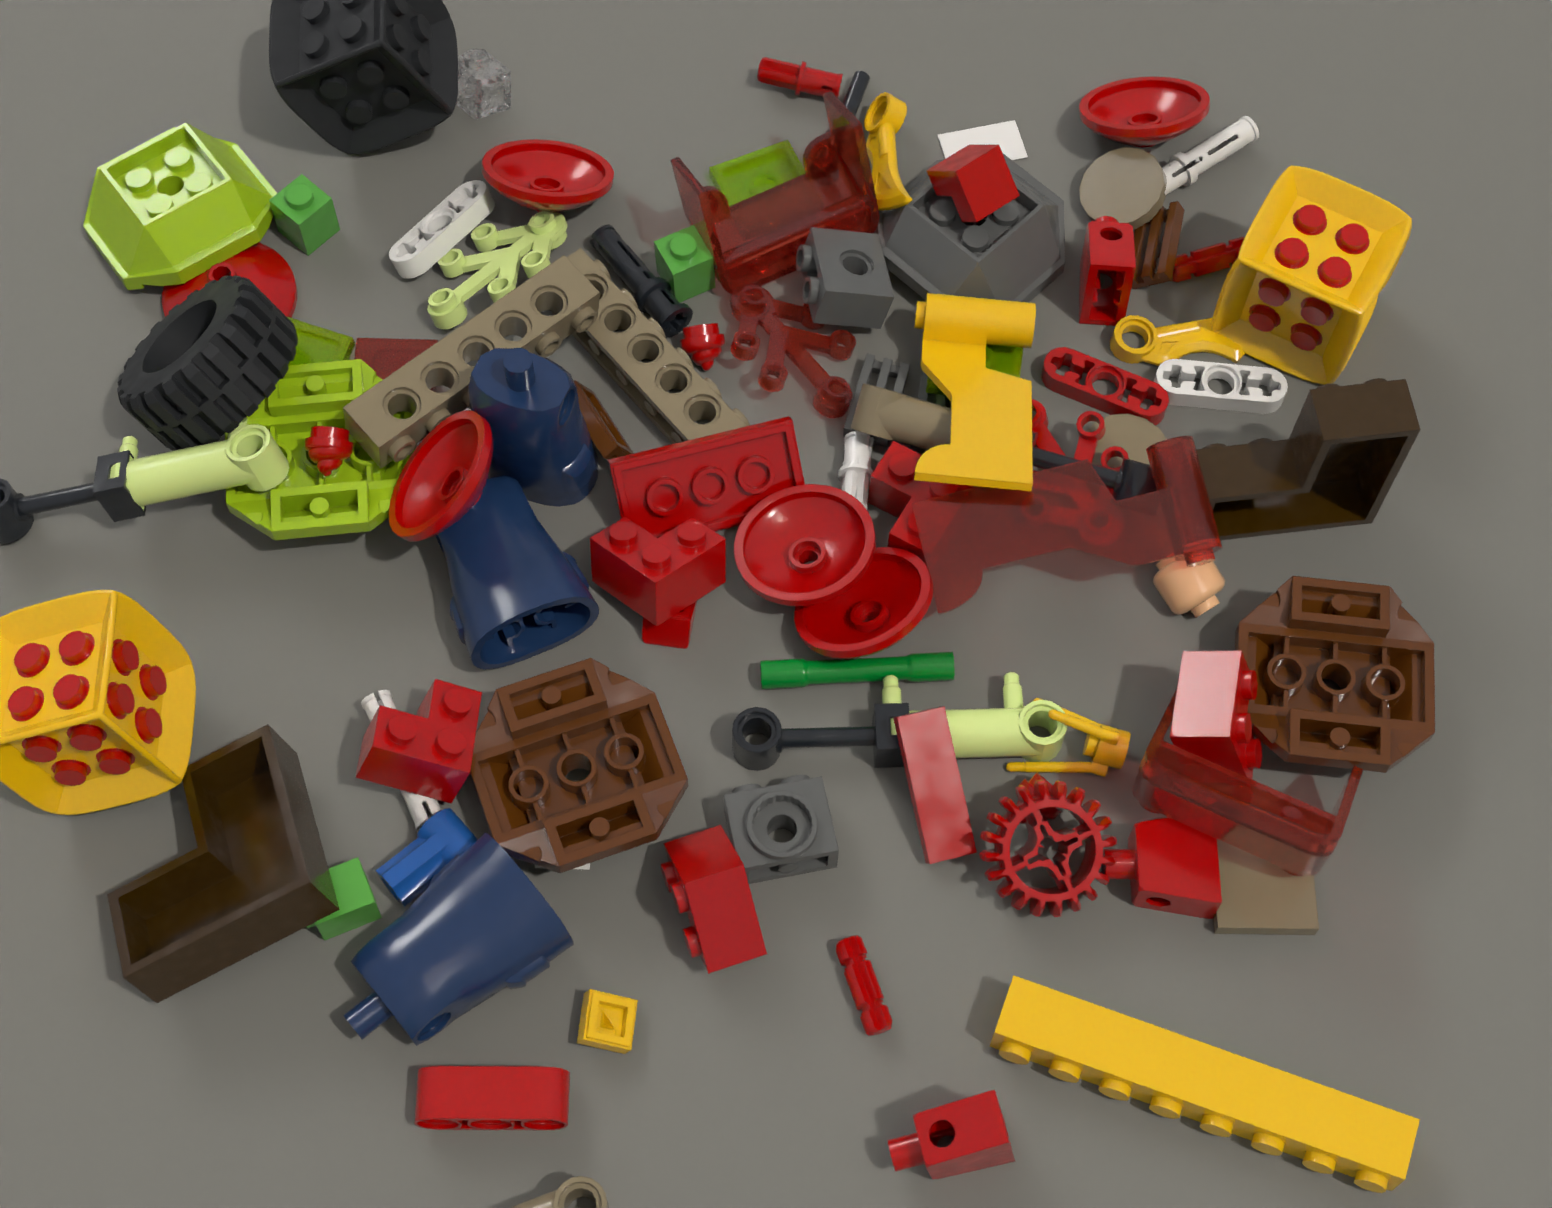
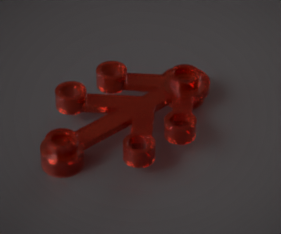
[730,284,856,418]

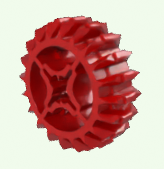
[980,780,1117,917]

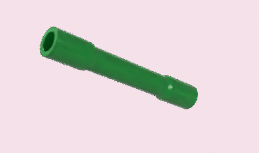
[760,652,955,689]

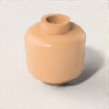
[1153,544,1225,618]

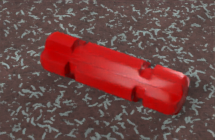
[1172,237,1245,282]
[836,935,892,1036]

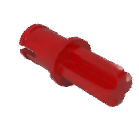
[757,57,843,101]

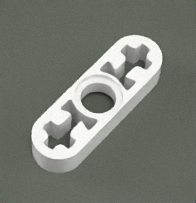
[389,180,495,278]
[1154,359,1288,414]

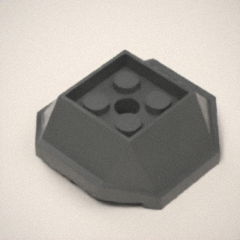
[876,154,1065,302]

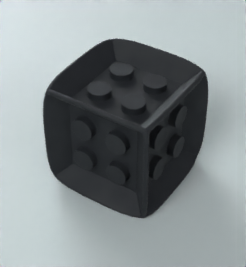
[269,0,458,154]

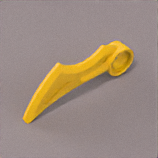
[862,92,913,211]
[1109,315,1245,366]

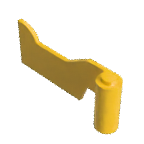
[914,293,1036,491]

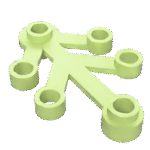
[427,211,567,329]

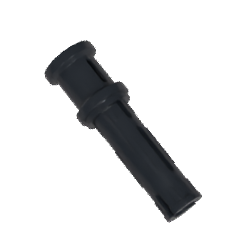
[590,224,693,338]

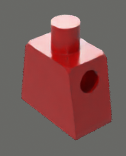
[1079,216,1136,326]
[1101,811,1222,919]
[887,1090,1015,1179]

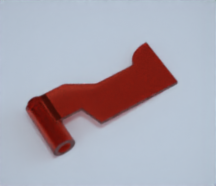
[911,436,1223,615]

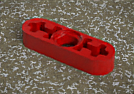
[1041,347,1169,426]

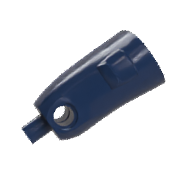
[469,348,599,507]
[436,476,599,670]
[343,833,574,1046]

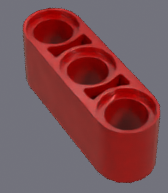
[414,1066,570,1130]

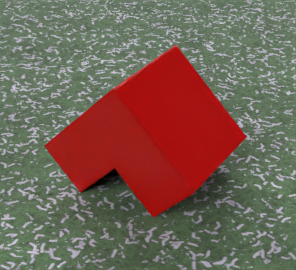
[926,144,1020,222]

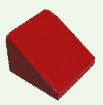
[642,601,697,649]

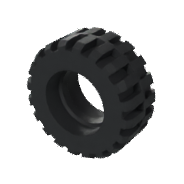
[117,275,298,451]

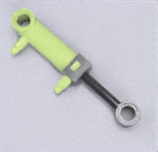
[0,417,289,544]
[732,672,1067,771]

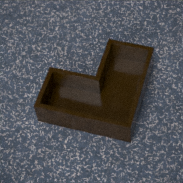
[1180,378,1421,544]
[107,724,340,1003]

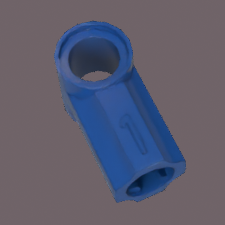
[376,808,478,907]

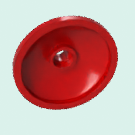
[1079,76,1210,148]
[482,139,614,212]
[162,242,297,320]
[389,410,493,542]
[734,484,876,606]
[794,547,934,658]

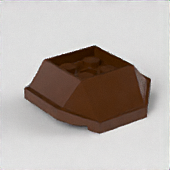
[1235,576,1435,773]
[470,658,688,873]

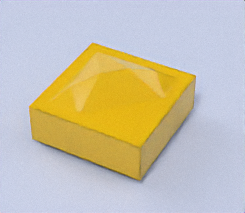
[577,989,638,1054]

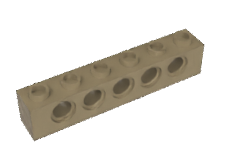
[550,248,750,444]
[343,255,600,468]

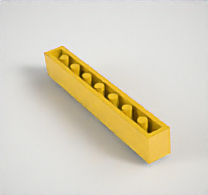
[989,975,1420,1193]

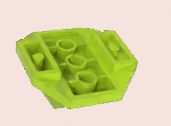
[83,123,277,290]
[225,359,417,540]

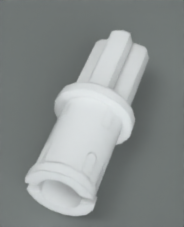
[838,431,874,510]

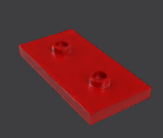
[607,416,805,538]

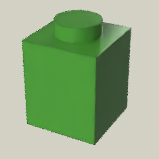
[269,174,340,256]
[654,225,715,302]
[307,857,382,941]

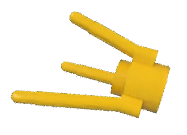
[1006,698,1131,777]

